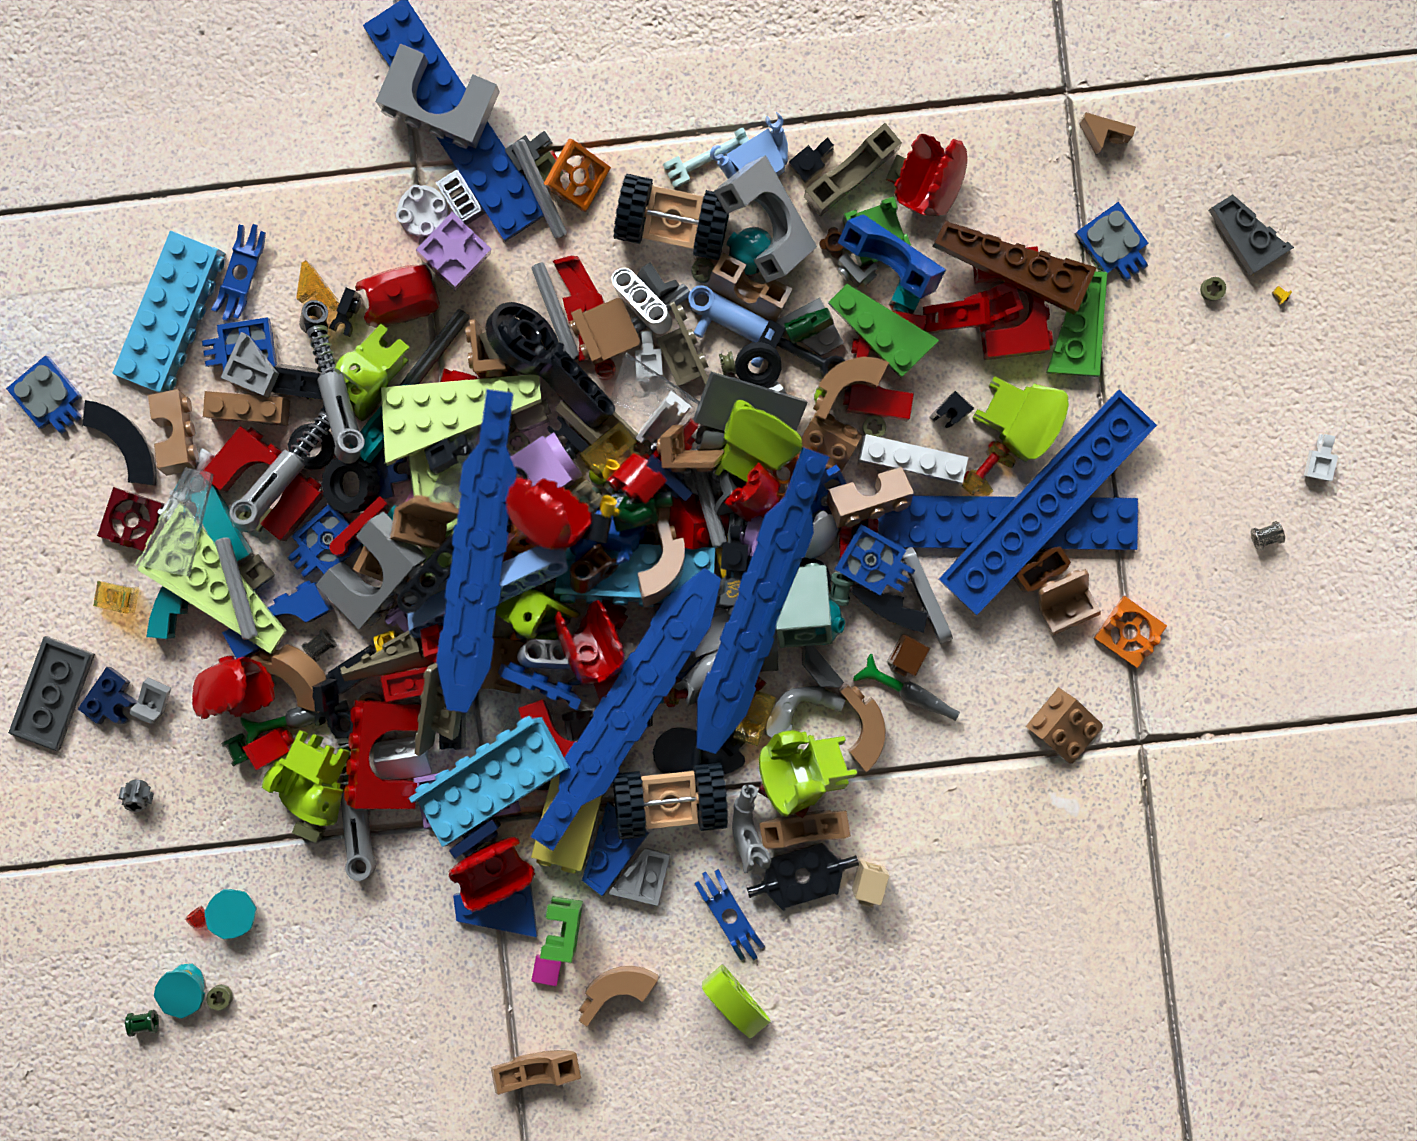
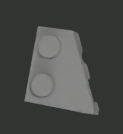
[776,298,844,357]
[221,332,279,398]
[609,848,670,906]

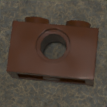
[887,634,930,678]

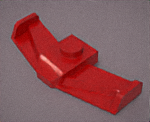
[553,256,604,362]

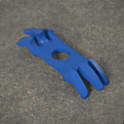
[211,224,266,321]
[695,869,765,961]

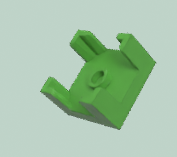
[842,196,911,268]
[540,896,583,963]

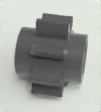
[118,779,154,812]

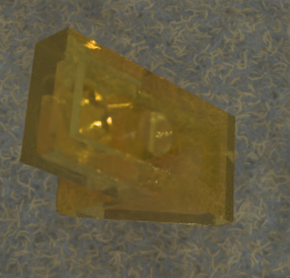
[296,260,340,311]
[580,422,637,476]
[93,581,139,614]
[733,690,776,746]

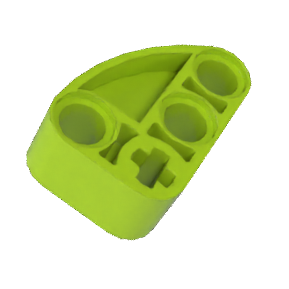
[702,964,771,1039]

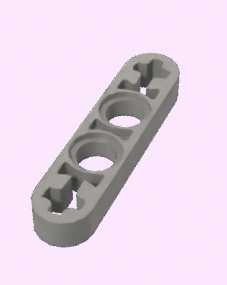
[902,547,953,644]

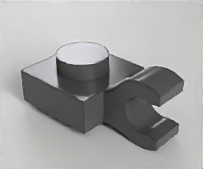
[504,131,553,172]

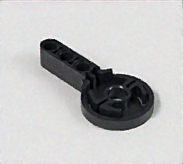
[485,302,615,429]

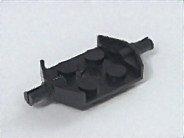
[747,843,859,911]

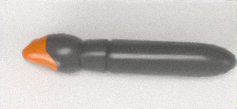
[510,617,570,640]

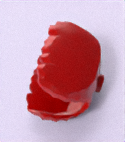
[894,134,968,216]
[355,265,440,328]
[506,478,592,550]
[555,600,625,684]
[192,656,275,719]
[449,837,535,912]

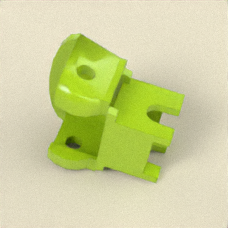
[335,324,409,421]
[972,376,1069,462]
[715,400,802,482]
[495,588,580,640]
[261,730,351,826]
[759,730,857,817]

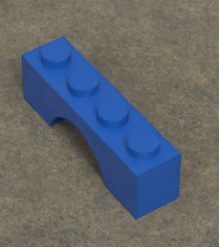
[838,214,946,299]
[222,580,334,659]

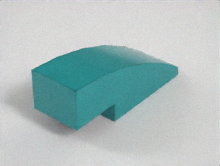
[190,483,252,561]
[146,586,189,639]

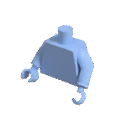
[710,112,788,179]

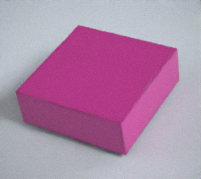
[531,954,562,986]

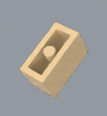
[852,860,889,907]

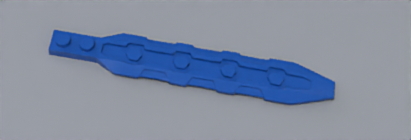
[436,389,517,712]
[696,447,829,754]
[530,568,721,851]

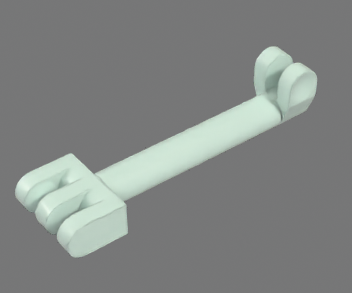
[663,128,749,188]

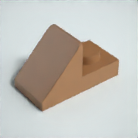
[1079,112,1136,155]

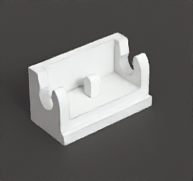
[636,391,692,450]

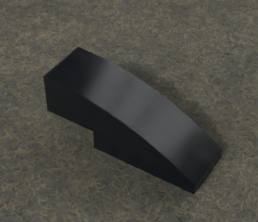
[850,587,928,633]

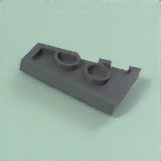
[1208,195,1295,276]

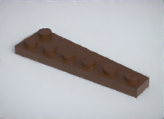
[932,221,1097,315]

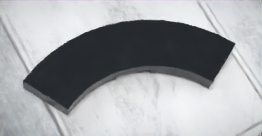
[82,400,157,486]

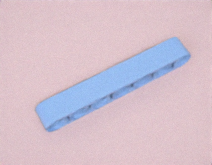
[407,546,568,638]

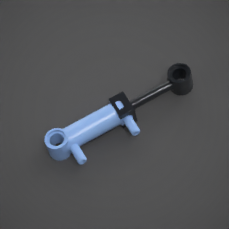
[688,285,846,378]

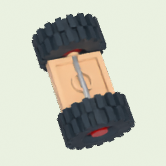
[613,173,729,261]
[613,763,728,840]

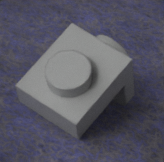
[837,253,878,287]
[130,677,171,724]

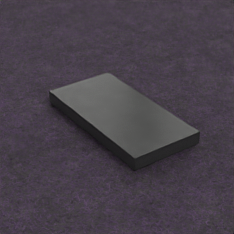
[693,371,808,431]
[8,636,95,751]

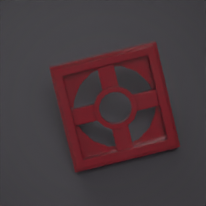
[97,487,165,552]

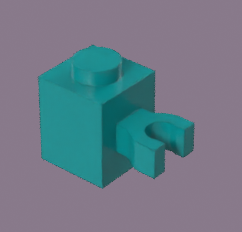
[889,281,920,314]

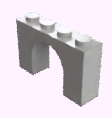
[375,44,500,149]
[714,155,817,282]
[316,512,427,629]

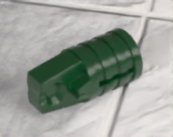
[784,308,834,345]

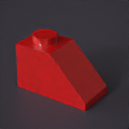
[669,494,710,549]
[243,727,295,770]

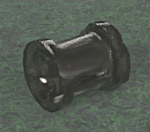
[1251,521,1285,551]
[302,628,337,662]

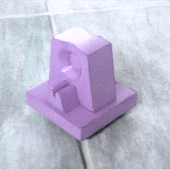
[385,601,410,633]

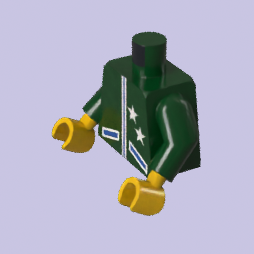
[599,459,673,532]

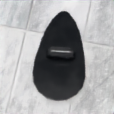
[653,727,745,775]

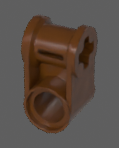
[570,544,619,594]

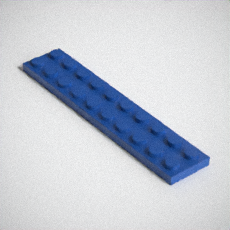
[363,0,544,242]
[938,389,1157,615]
[877,496,1138,550]

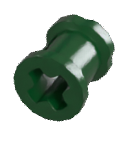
[221,733,249,767]
[125,1010,159,1037]

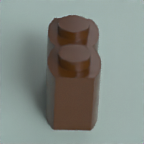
[1013,547,1071,592]

